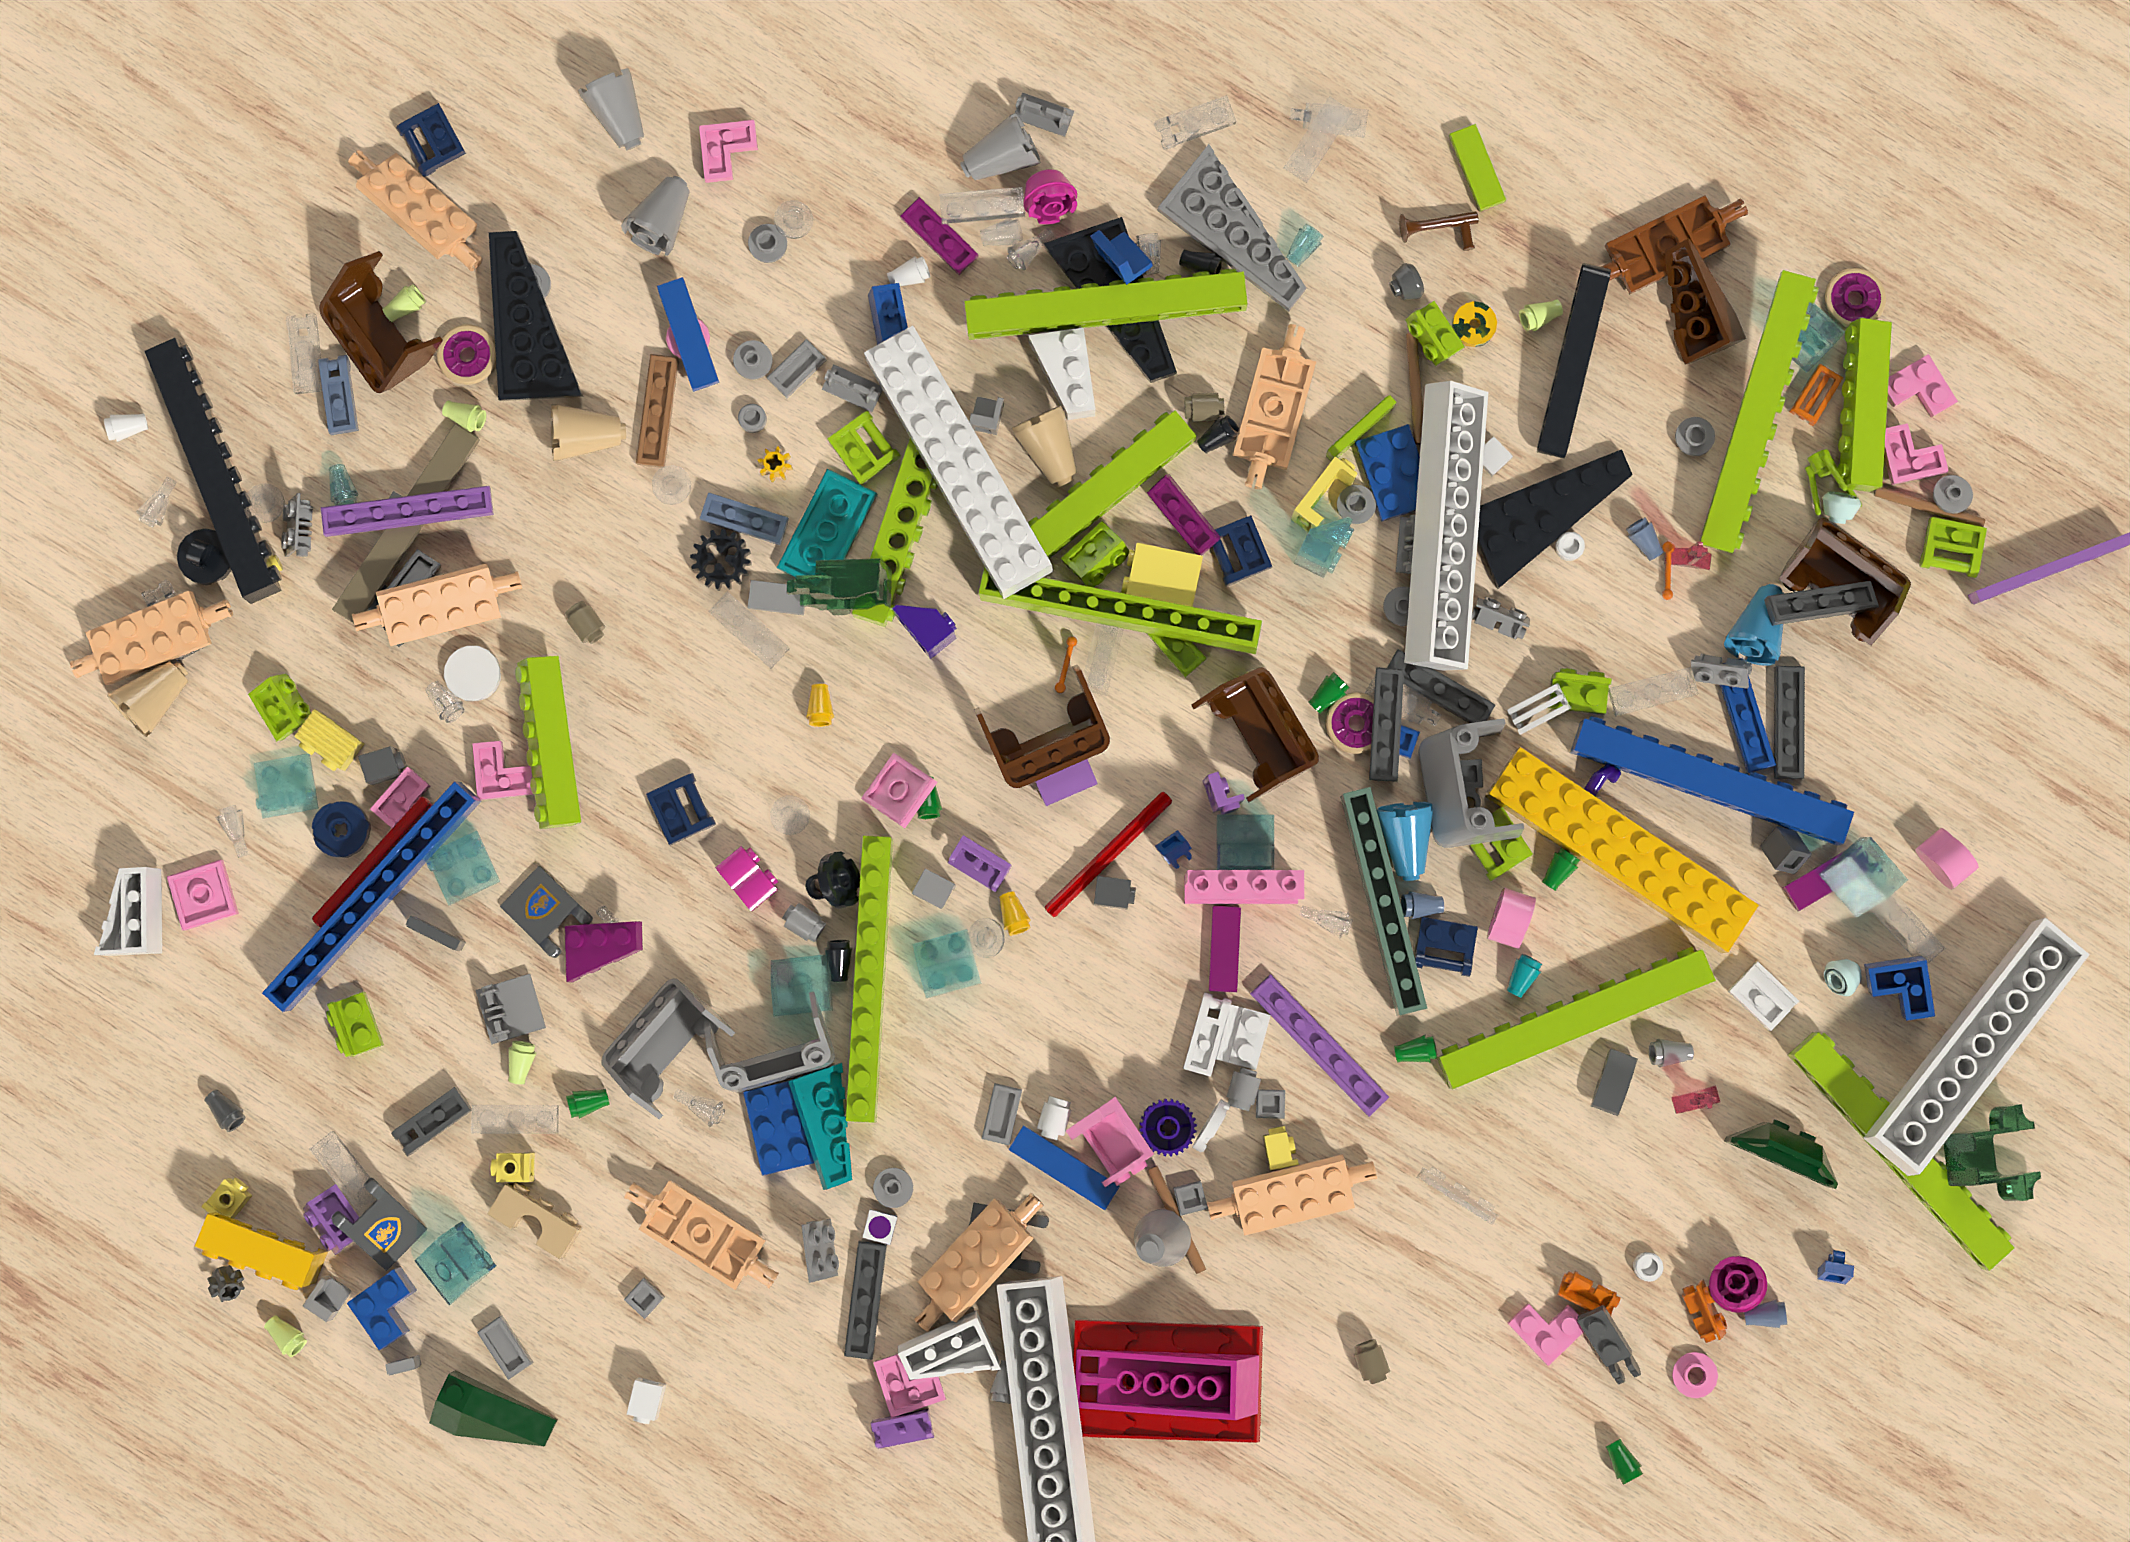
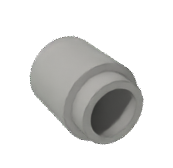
[782,903,826,942]
[1227,1067,1261,1111]

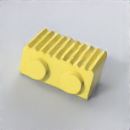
[294,709,365,771]

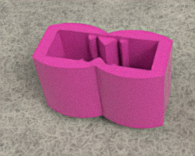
[715,846,779,912]

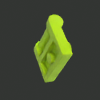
[827,411,901,485]
[1919,517,1987,578]
[1470,807,1533,881]

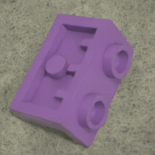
[1203,772,1245,815]
[303,1184,359,1255]

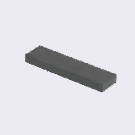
[1764,581,1879,626]
[1387,649,1496,723]
[1774,666,1805,779]
[1369,667,1404,782]
[844,1241,887,1360]

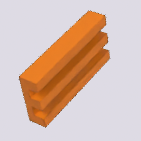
[1789,363,1844,426]

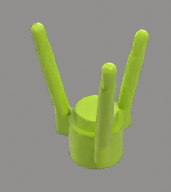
[1805,449,1862,516]

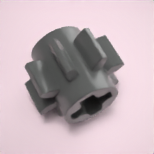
[207,1265,245,1302]

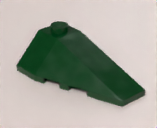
[429,1370,558,1447]

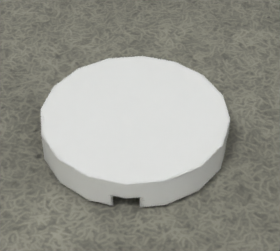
[444,646,501,702]
[1192,1099,1230,1152]

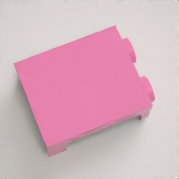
[1066,1097,1154,1187]

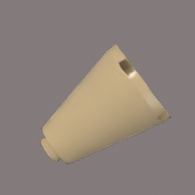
[551,404,626,461]
[1011,405,1077,487]
[107,661,189,737]

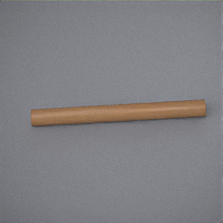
[1406,333,1423,445]
[1874,487,1985,527]
[1147,1166,1206,1274]

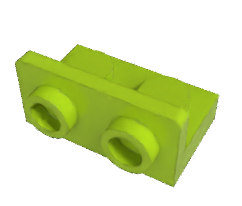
[1405,301,1465,366]
[1061,521,1129,588]
[1548,668,1612,715]
[248,673,311,742]
[326,992,384,1057]

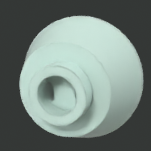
[1822,491,1861,524]
[1824,959,1862,996]

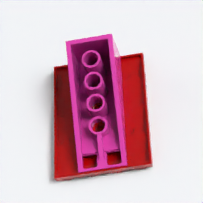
[1073,1320,1263,1443]

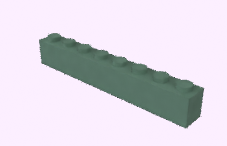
[1340,787,1428,1016]

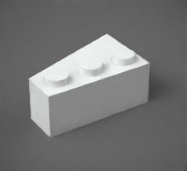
[1028,328,1095,420]
[94,867,162,956]
[898,1310,1001,1380]

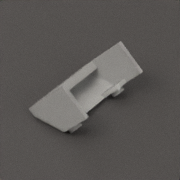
[1418,718,1524,848]
[601,979,735,1119]
[704,991,835,1093]

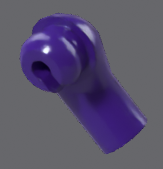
[1584,764,1621,797]

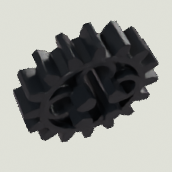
[690,529,752,591]

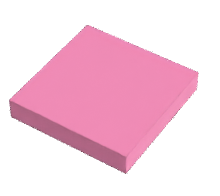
[861,753,938,828]
[167,860,239,931]

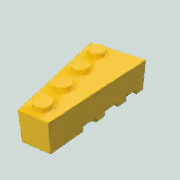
[194,1212,328,1290]

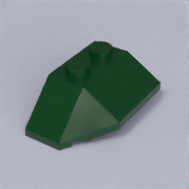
[1724,1119,1838,1189]

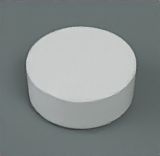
[1555,532,1585,561]
[1633,1252,1663,1282]

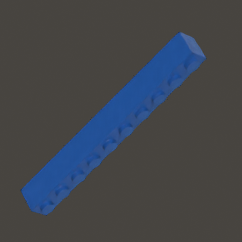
[1570,716,1854,846]
[262,781,481,1012]

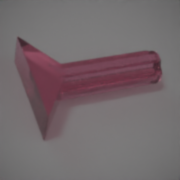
[1664,541,1712,570]
[1671,1086,1721,1114]

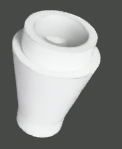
[887,256,930,286]
[104,413,148,442]

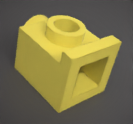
[1263,1126,1299,1170]
[491,1153,535,1182]
[201,1178,252,1219]

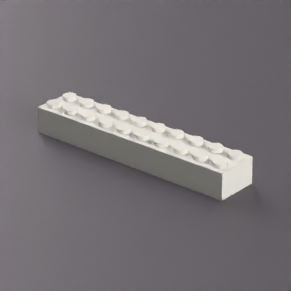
[864,326,1053,599]
[1404,381,1488,671]
[1864,918,2090,1176]
[997,1276,1096,1542]

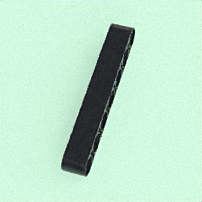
[1537,263,1611,459]

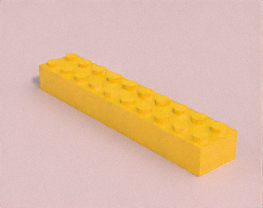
[1485,747,1759,954]

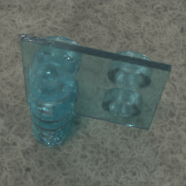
[254,753,319,819]
[426,831,500,906]

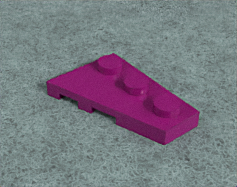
[565,921,643,982]

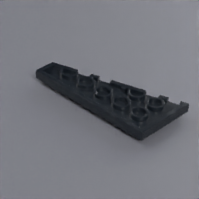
[1043,217,1177,383]
[488,231,584,401]

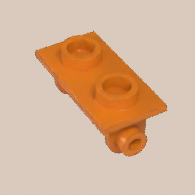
[1558,1271,1621,1316]
[1682,1279,1727,1343]

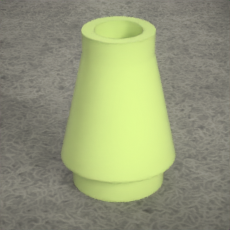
[382,284,426,322]
[1519,299,1563,331]
[442,400,486,432]
[508,1041,537,1084]
[264,1315,307,1357]

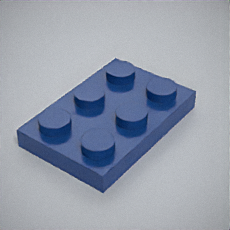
[1355,424,1420,522]
[743,1081,814,1176]

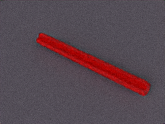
[1045,792,1172,917]
[312,797,433,928]

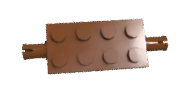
[1601,195,1748,295]

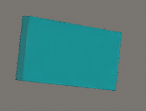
[777,469,878,593]

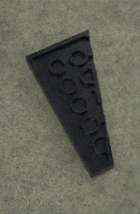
[1477,449,1633,590]

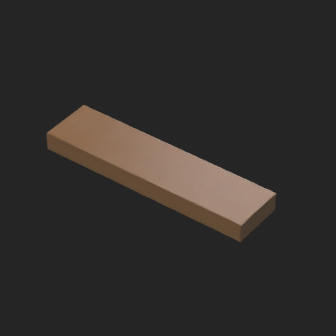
[636,354,679,468]

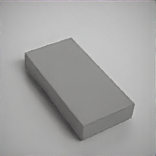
[767,339,827,398]
[747,580,807,616]
[982,1083,1022,1145]
[477,1315,534,1380]

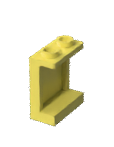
[1291,457,1358,536]
[1121,543,1203,607]

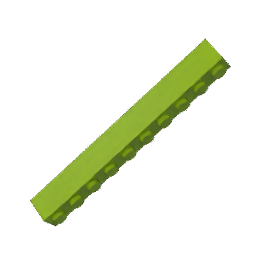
[965,269,1248,340]
[1699,270,1819,554]
[979,566,1262,654]
[846,836,893,1123]
[1437,947,1716,1089]
[1788,1032,2015,1271]

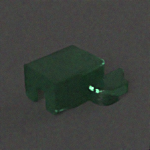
[786,558,892,615]
[1943,1104,2041,1201]

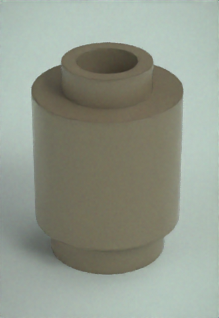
[1184,393,1225,422]
[565,601,605,644]
[1354,1339,1390,1384]

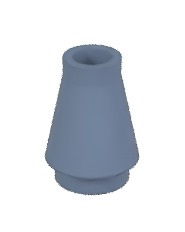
[1626,517,1664,561]
[1401,891,1444,920]
[1744,1299,1787,1328]

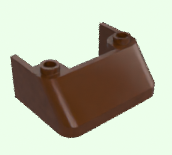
[319,251,443,393]
[974,665,1110,788]
[1191,667,1319,803]

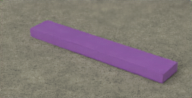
[321,486,494,537]
[1968,532,2130,604]
[1250,974,1389,1117]

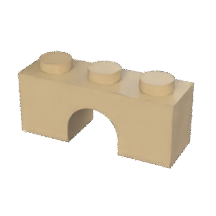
[487,1182,582,1259]

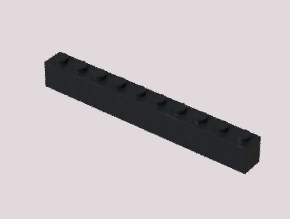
[145,338,282,604]

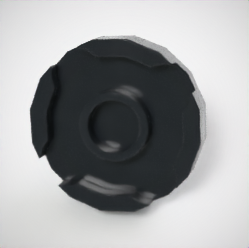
[177,528,231,585]
[805,851,860,909]

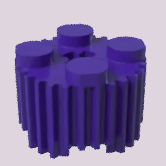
[1139,1098,1197,1157]

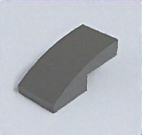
[1591,1049,1638,1116]

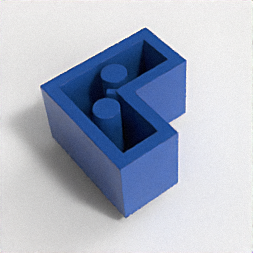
[1864,956,1935,1021]
[347,1267,417,1350]

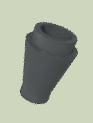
[204,1090,246,1132]

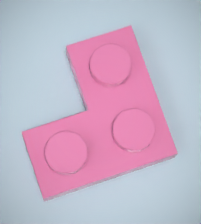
[699,120,758,183]
[1887,354,1958,417]
[1884,423,1949,485]
[472,741,535,800]
[370,767,431,828]
[1507,1303,1584,1366]
[873,1354,946,1418]

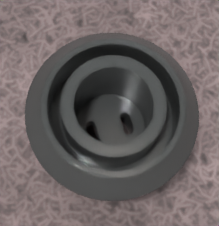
[1389,263,1424,300]

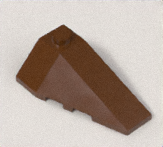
[1665,239,1746,365]

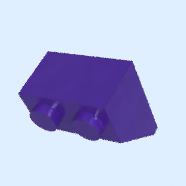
[892,605,957,659]

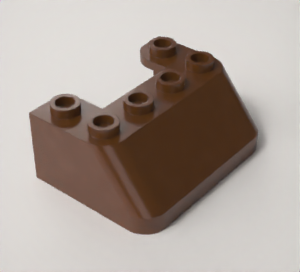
[1779,518,1911,646]

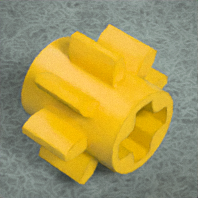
[757,446,793,482]

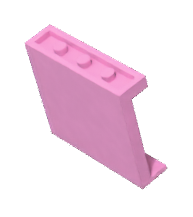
[1184,870,1304,904]

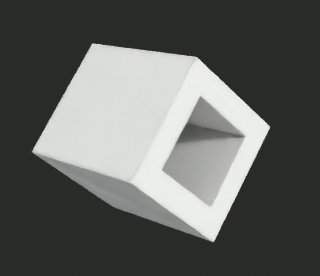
[627,1377,666,1424]

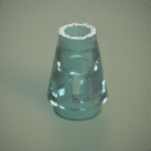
[1286,224,1324,267]
[328,464,358,506]

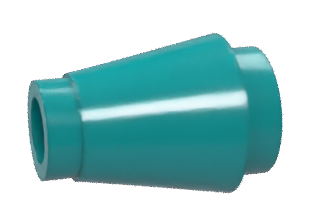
[1507,954,1542,998]

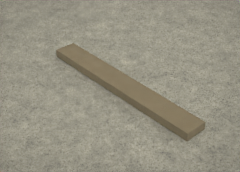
[332,424,480,623]

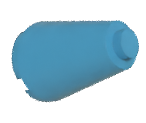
[1724,584,1784,666]
[1376,802,1433,881]

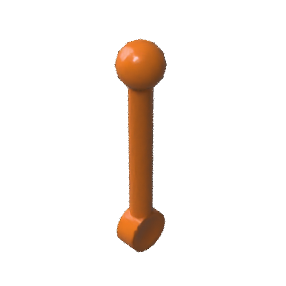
[1662,541,1675,600]
[1055,636,1077,693]

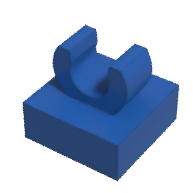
[1155,830,1192,869]
[1817,1250,1854,1285]

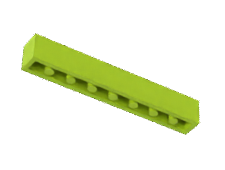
[1028,410,1196,559]

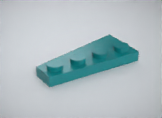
[788,1063,852,1190]

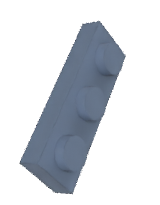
[700,492,789,545]

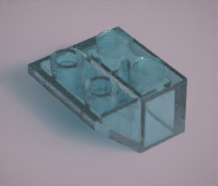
[1792,303,1845,373]
[1294,517,1354,578]
[1216,815,1274,870]
[1819,837,1908,917]
[913,929,982,999]

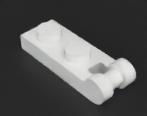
[1183,992,1232,1077]

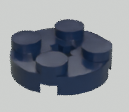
[312,801,371,858]

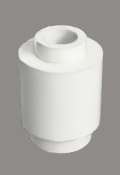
[1037,1096,1072,1140]

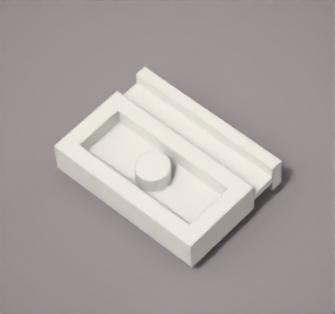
[1728,962,1799,1031]
[1216,1004,1271,1070]

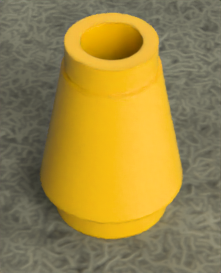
[806,684,834,727]
[999,891,1031,936]

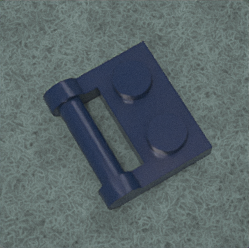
[396,103,466,177]
[1212,515,1273,587]
[646,773,716,846]
[1414,917,1478,977]

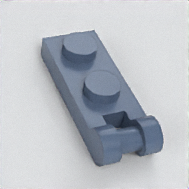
[319,355,359,435]

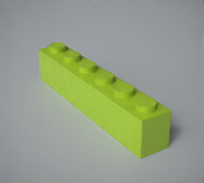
[1837,318,1892,492]
[515,656,581,829]

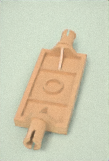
[348,150,483,272]
[1233,324,1316,490]
[352,563,522,646]
[70,591,233,685]
[1207,1154,1377,1236]
[624,1180,779,1290]
[914,1193,1044,1332]

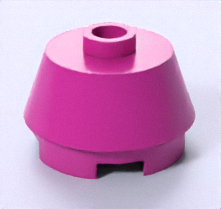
[1023,169,1077,224]
[1709,1256,1767,1313]

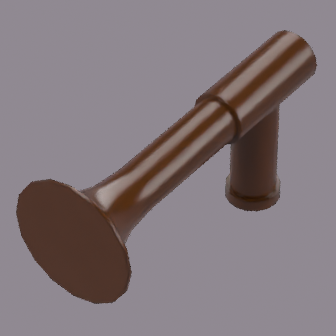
[1399,211,1479,251]

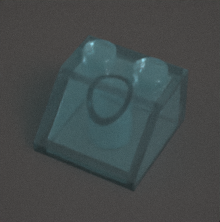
[771,954,833,1017]
[415,1221,497,1305]

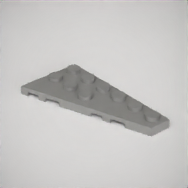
[1157,144,1306,312]

